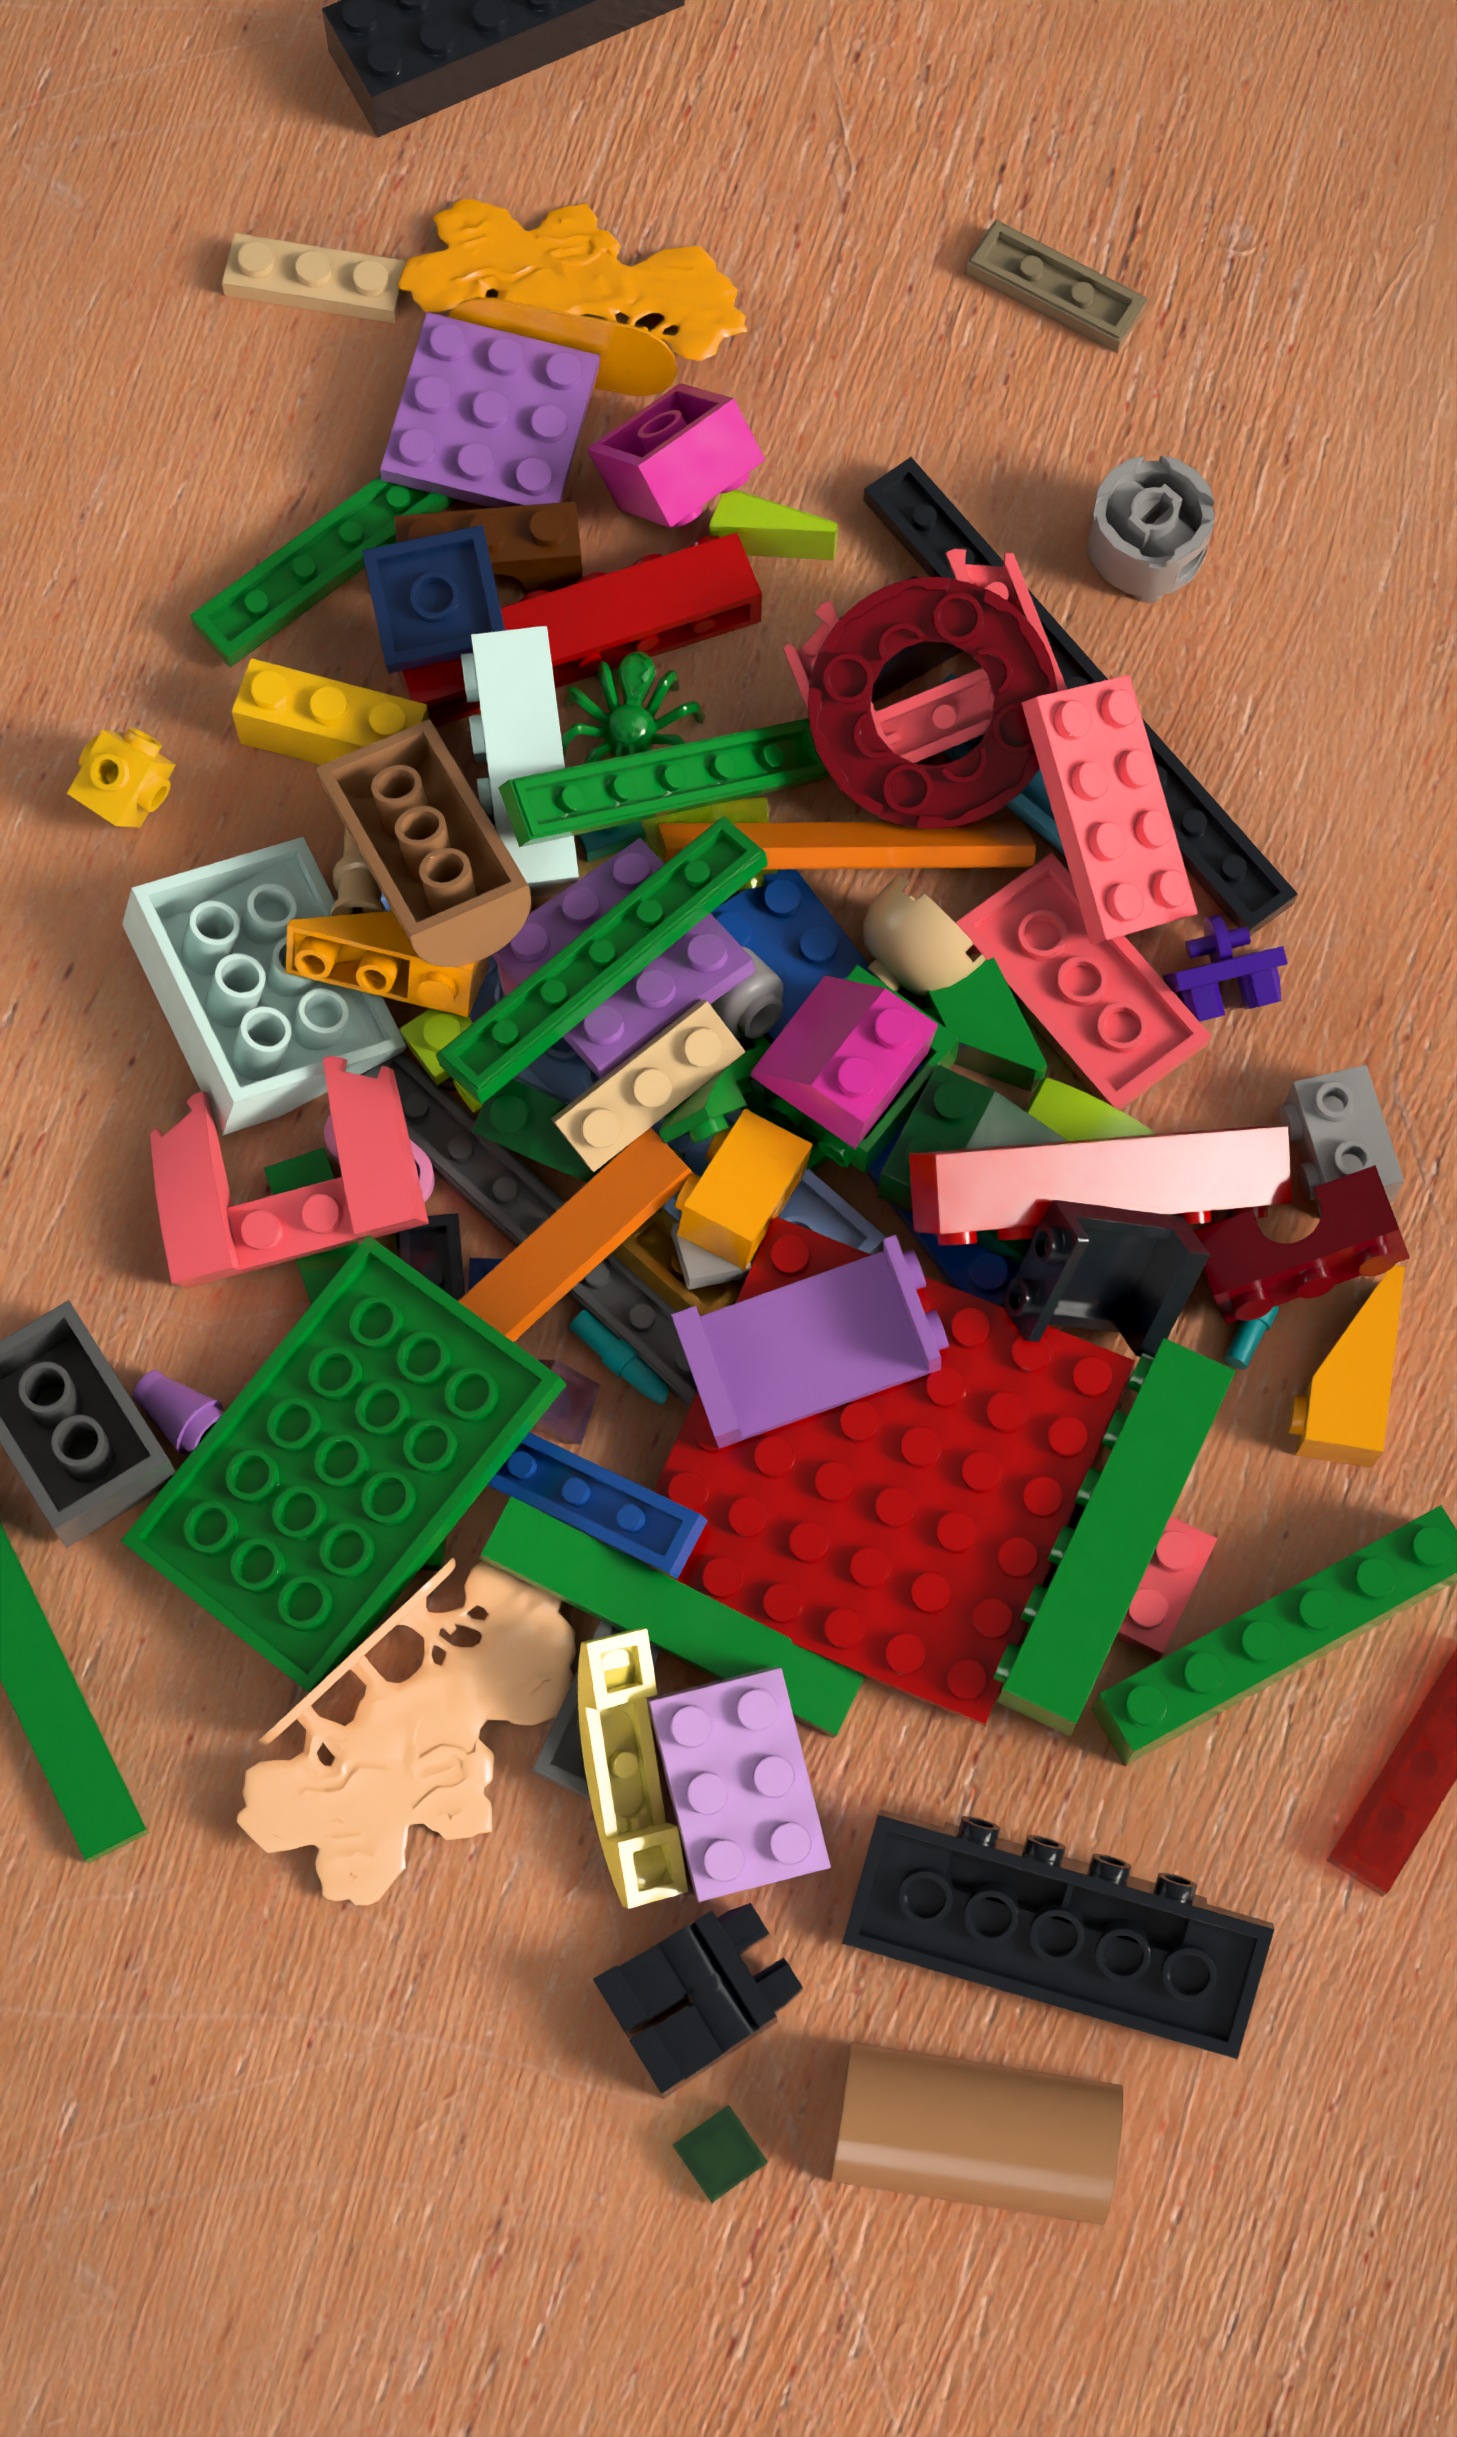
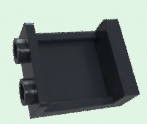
[1002,1199,1210,1357]

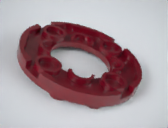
[808,577,1058,829]

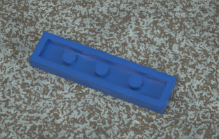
[487,1432,708,1579]

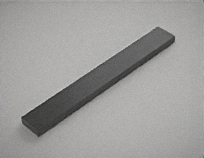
[362,1052,698,1409]

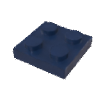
[362,525,506,674]

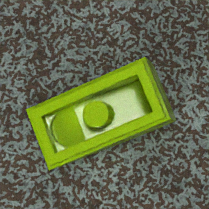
[709,489,838,560]

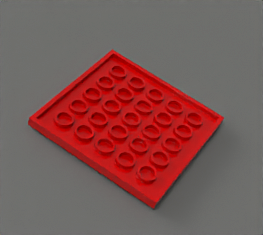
[641,1216,1135,1727]

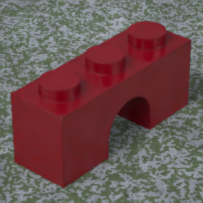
[1194,1165,1410,1324]

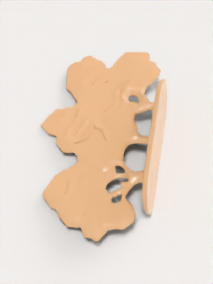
[236,1558,576,1905]

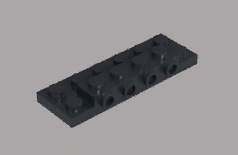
[842,1809,1275,2059]

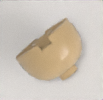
[863,874,986,997]

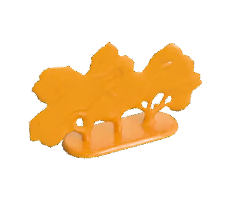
[397,199,747,396]

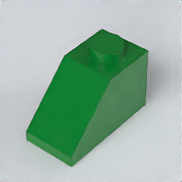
[922,957,1048,1092]

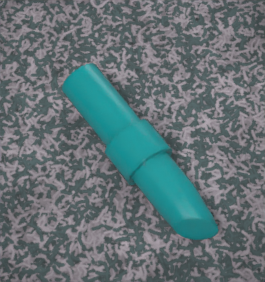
[1223,1306,1279,1370]
[569,1310,669,1405]

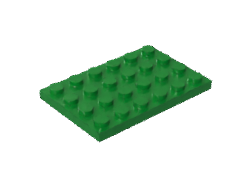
[121,1235,567,1693]

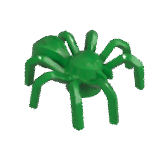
[561,651,705,764]

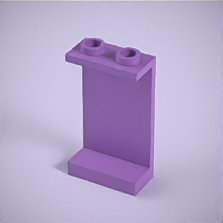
[671,1235,949,1449]

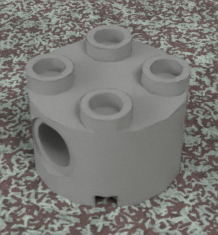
[1086,456,1215,603]

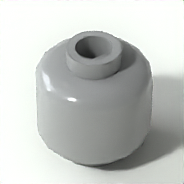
[710,946,783,1040]

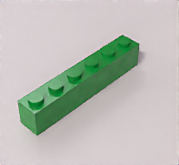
[993,1338,1236,1737]
[1091,1505,1457,1766]

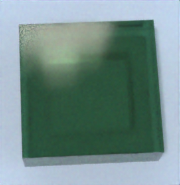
[672,2105,768,2204]

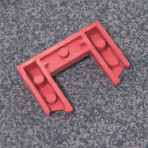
[783,549,1067,793]
[150,1056,429,1288]

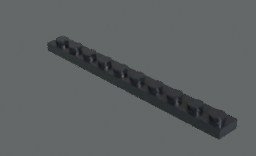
[863,457,1298,936]

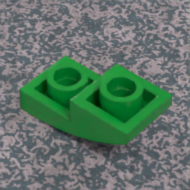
[659,1045,765,1144]

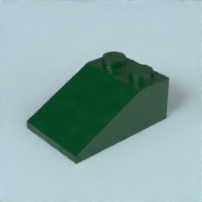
[877,1064,1068,1265]

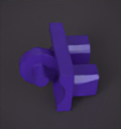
[1162,915,1288,1022]

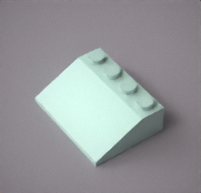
[122,837,406,1136]

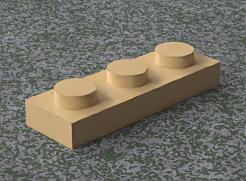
[222,233,406,324]
[551,999,746,1172]

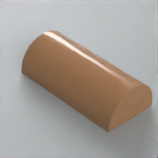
[315,719,531,967]
[831,2042,1123,2225]

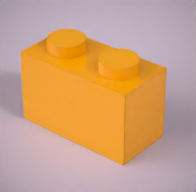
[675,1109,813,1272]

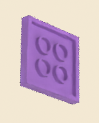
[380,312,600,508]
[492,838,756,1079]

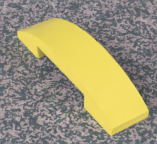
[578,1628,688,1909]

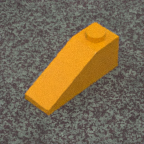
[1287,1265,1405,1468]

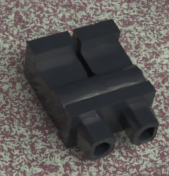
[593,1903,803,2099]

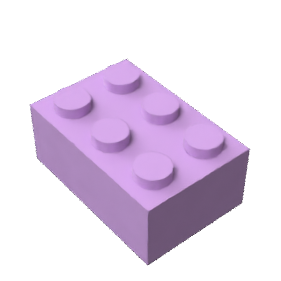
[647,1666,831,1902]

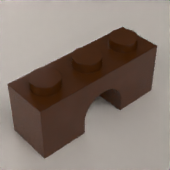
[394,501,583,594]

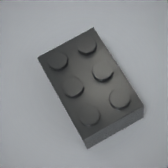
[0,1300,176,1548]

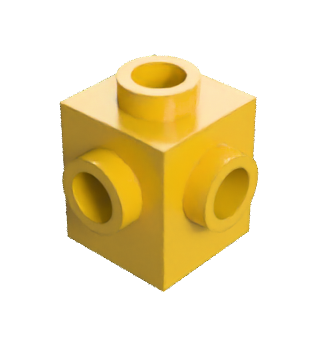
[67,727,176,828]

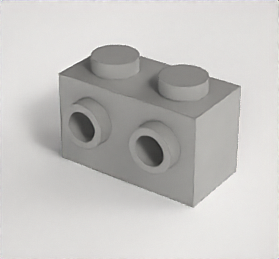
[1280,1065,1404,1217]

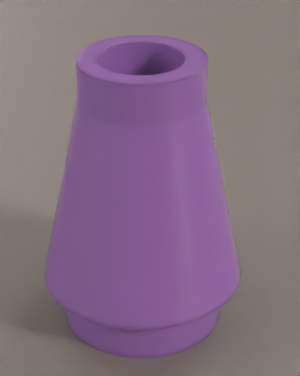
[132,1370,223,1454]

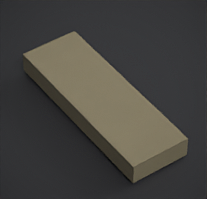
[965,219,1148,353]

